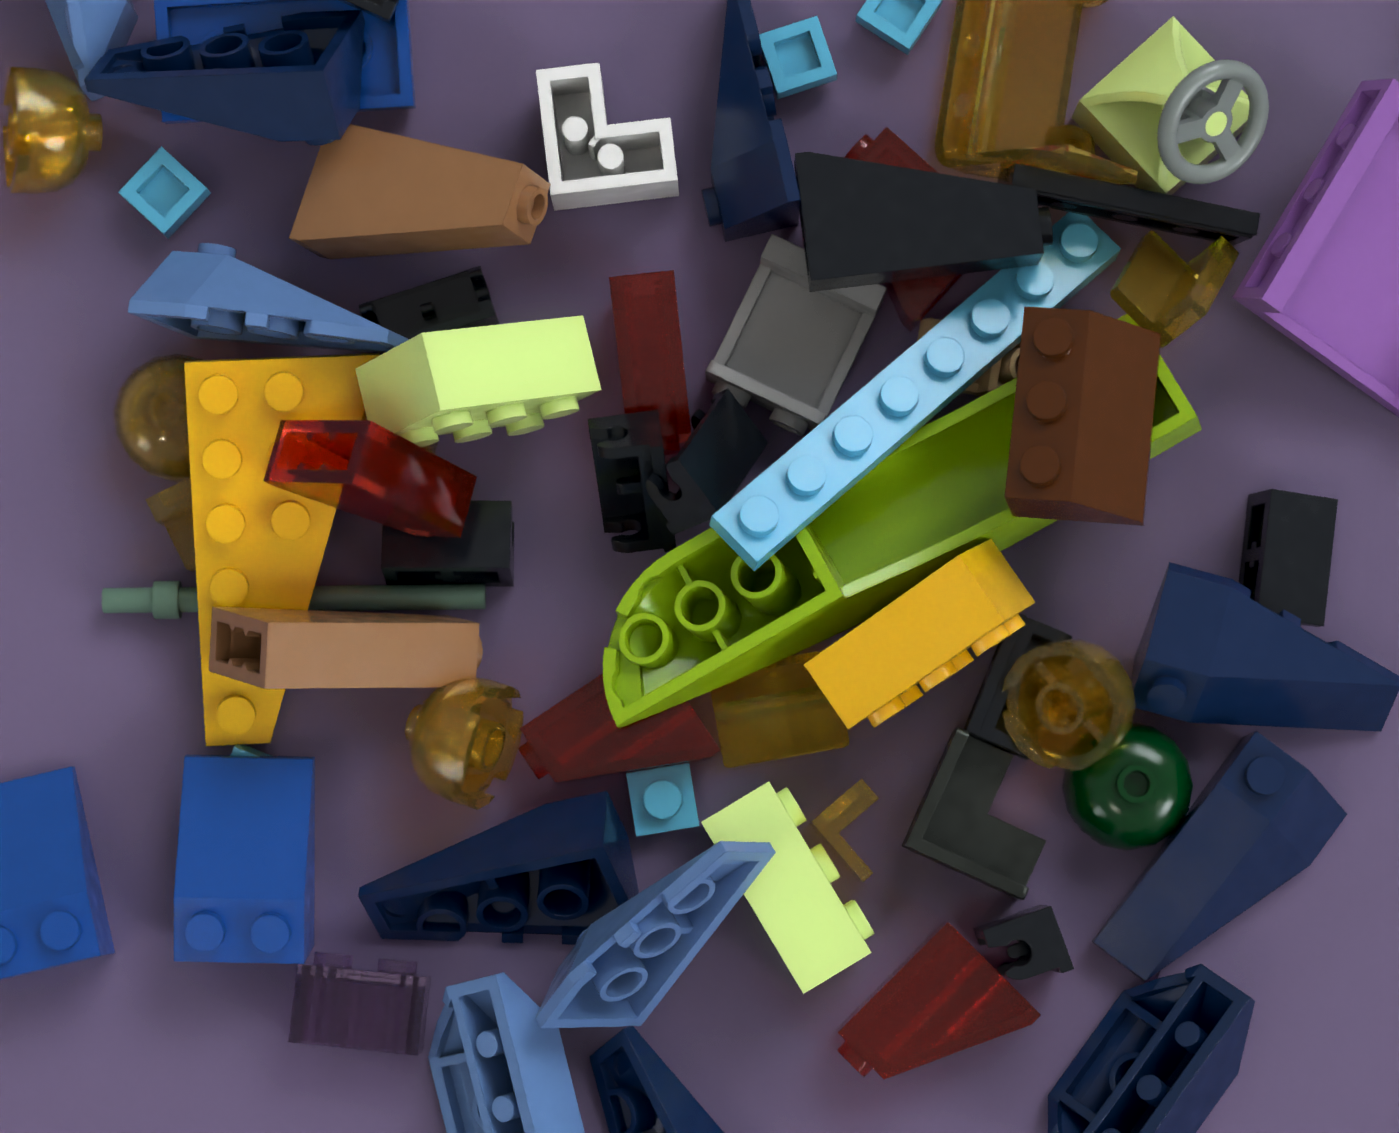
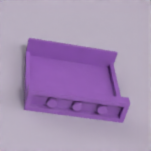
[1232,78,1399,417]

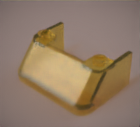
[935,0,1138,185]

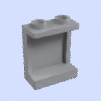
[705,234,887,436]

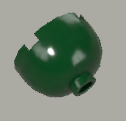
[1062,722,1193,850]

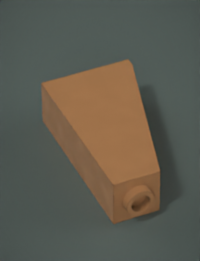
[289,124,551,259]
[209,607,483,689]

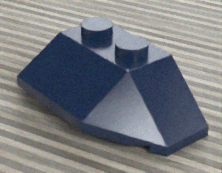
[1048,964,1255,1133]

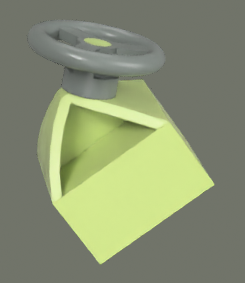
[1071,16,1269,195]

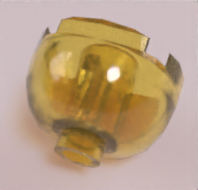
[3,67,103,194]
[114,354,204,482]
[1002,639,1136,771]
[405,676,524,810]

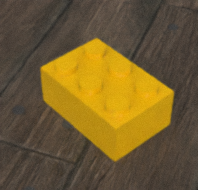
[803,539,1035,729]

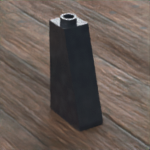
[794,152,1053,292]

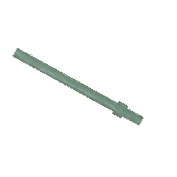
[102,581,486,619]

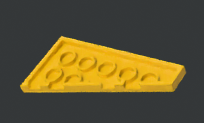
[184,353,380,746]

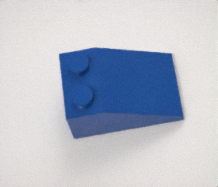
[174,754,315,964]
[0,766,115,980]

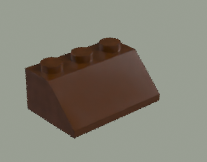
[1005,307,1162,526]

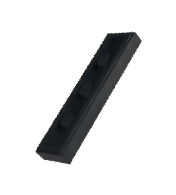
[997,163,1260,246]

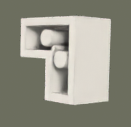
[536,63,679,211]

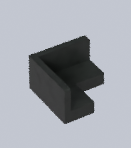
[902,727,1046,900]

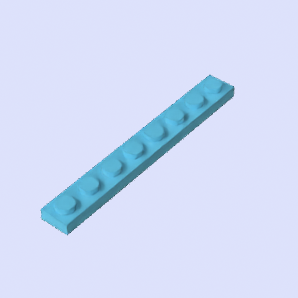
[709,212,1121,571]

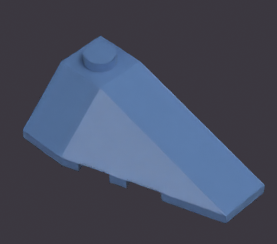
[128,243,409,353]
[535,841,776,1028]

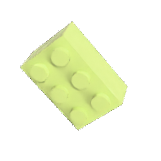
[355,315,602,450]
[701,781,875,994]

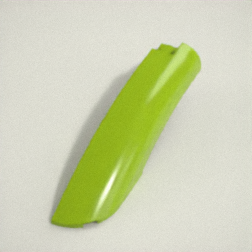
[603,310,1202,728]

